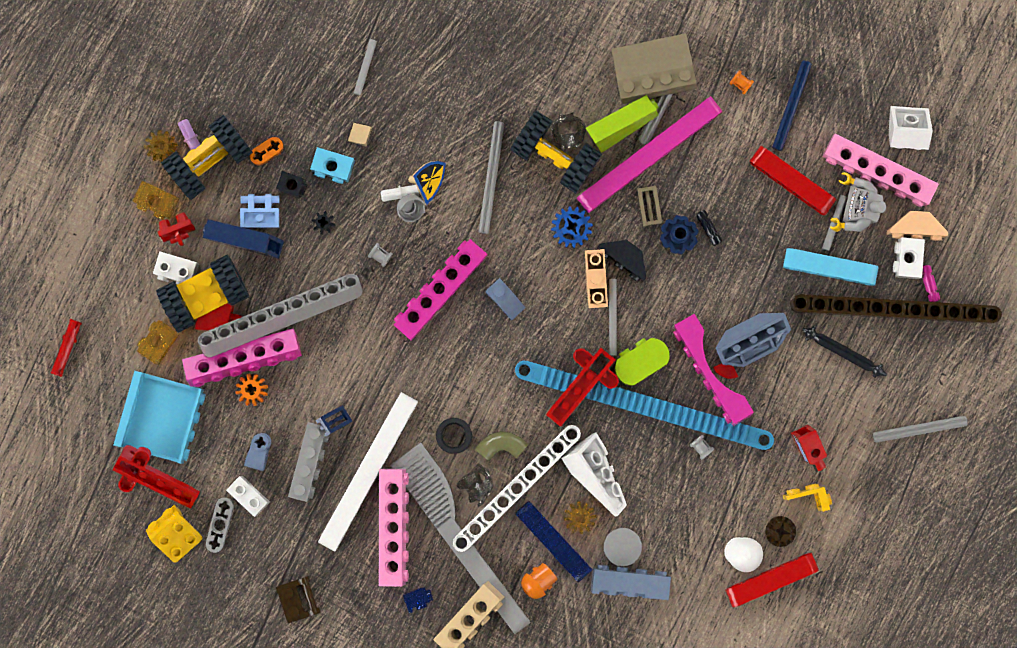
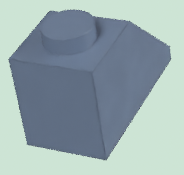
[485,278,526,321]

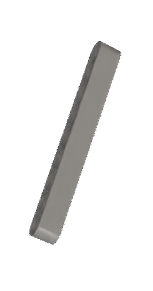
[198,274,363,357]

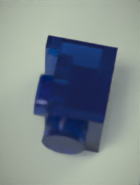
[403,586,434,613]

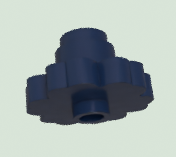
[660,215,698,255]

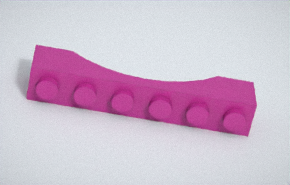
[673,314,754,426]

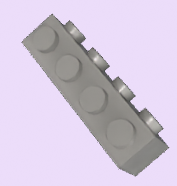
[288,422,330,502]

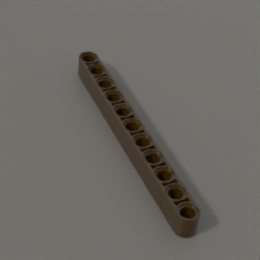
[790,294,1002,324]

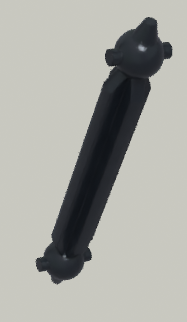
[802,326,887,378]

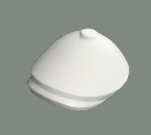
[725,537,763,572]

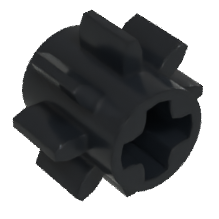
[312,211,336,235]

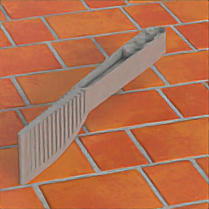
[390,442,531,634]

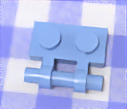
[240,194,280,228]

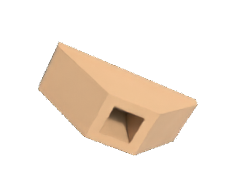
[887,211,948,241]
[585,249,608,308]

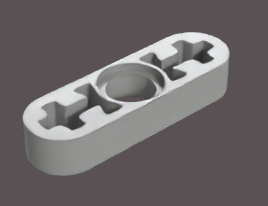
[206,497,234,553]

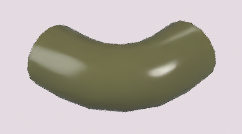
[475,431,528,461]

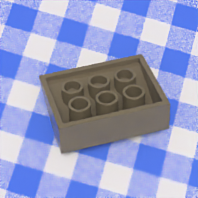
[612,33,697,104]

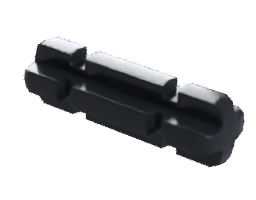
[696,210,722,246]

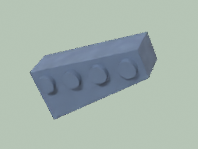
[591,565,671,600]

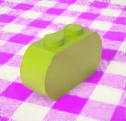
[614,338,669,386]

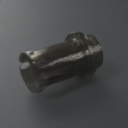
[555,412,580,430]

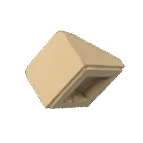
[348,123,372,147]

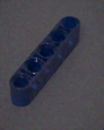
[515,500,593,583]

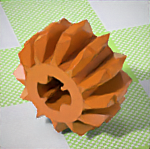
[235,374,268,406]

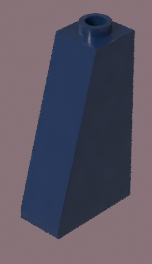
[203,219,284,259]

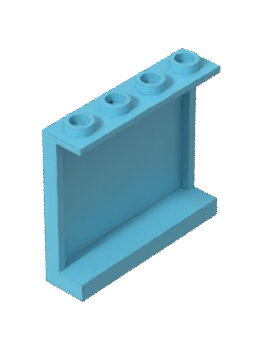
[113,371,206,464]

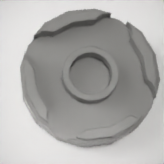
[603,528,642,566]

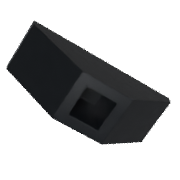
[597,240,646,282]

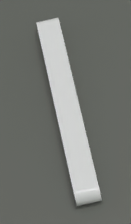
[318,392,418,552]
[453,425,581,552]

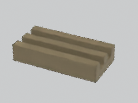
[637,186,662,227]

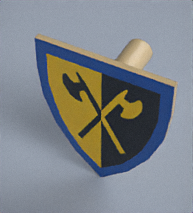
[408,161,446,205]

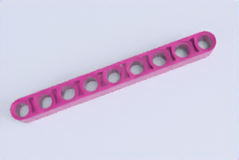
[577,96,723,213]

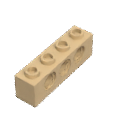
[433,581,505,648]

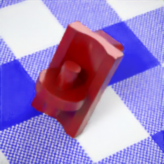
[157,212,196,246]

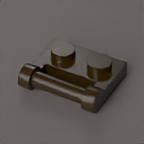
[276,576,321,624]

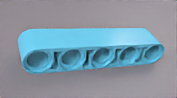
[783,248,879,286]

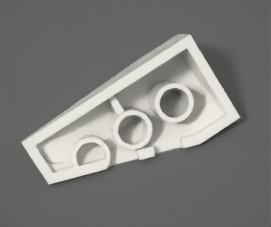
[561,433,627,517]

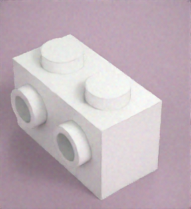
[153,251,199,285]

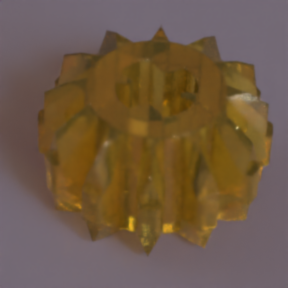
[144,130,178,162]
[564,501,597,534]

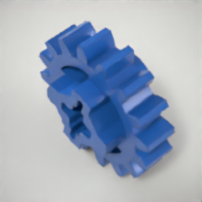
[551,206,593,248]

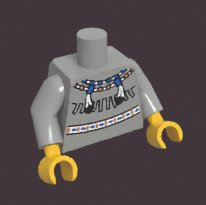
[830,173,886,232]

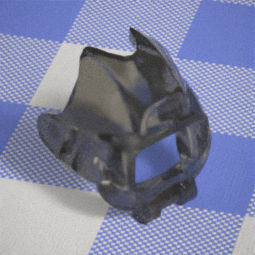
[551,112,586,149]
[457,463,494,507]

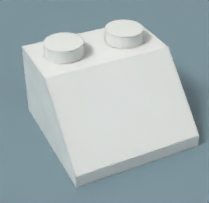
[889,106,933,150]

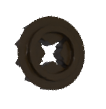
[765,516,796,547]

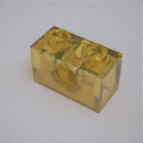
[132,181,180,220]
[137,320,180,365]

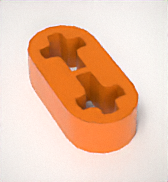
[250,137,284,166]

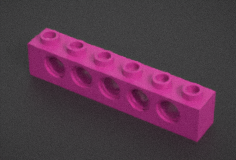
[394,239,488,341]
[182,328,302,387]

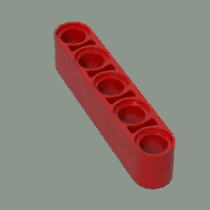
[749,146,836,216]
[725,552,819,608]

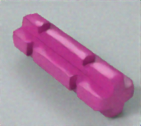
[922,265,940,302]

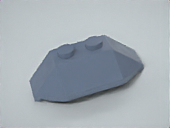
[715,313,791,367]

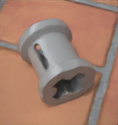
[368,243,393,267]
[690,435,714,460]

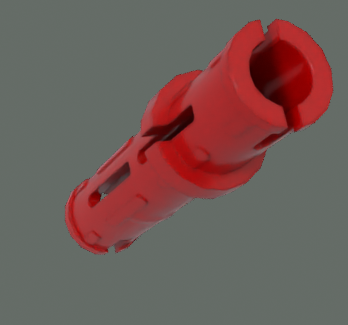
[50,319,82,377]

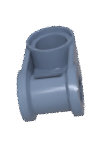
[244,433,271,471]

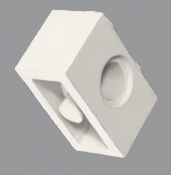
[893,238,925,279]
[226,476,270,517]

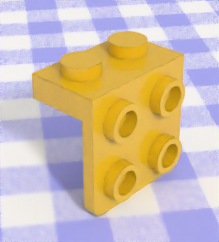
[783,484,832,512]
[146,505,202,562]

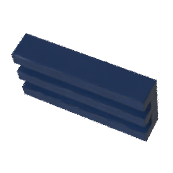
[316,405,353,437]

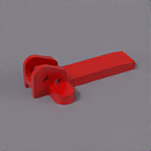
[546,348,619,427]
[113,445,200,509]

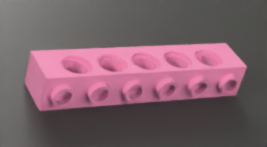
[822,134,939,207]
[379,468,409,586]

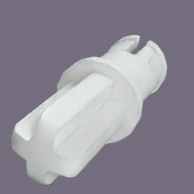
[381,185,419,202]

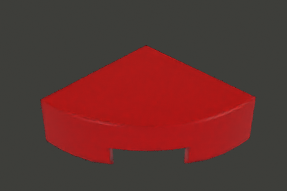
[712,363,738,379]

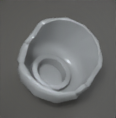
[397,194,426,222]

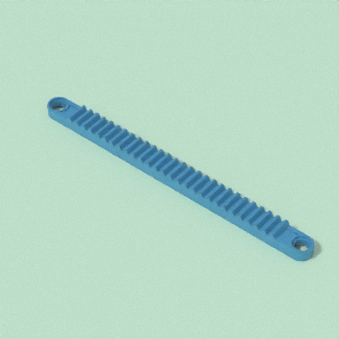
[515,361,774,450]

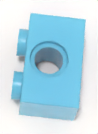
[310,147,355,184]

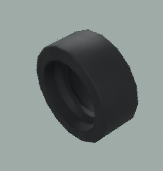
[436,418,472,454]

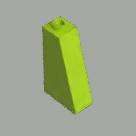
[586,95,659,153]

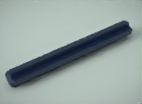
[772,60,812,151]

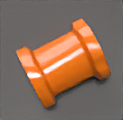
[729,70,754,95]

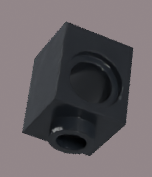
[276,171,307,199]

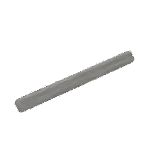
[479,121,504,234]

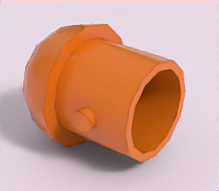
[521,563,558,599]

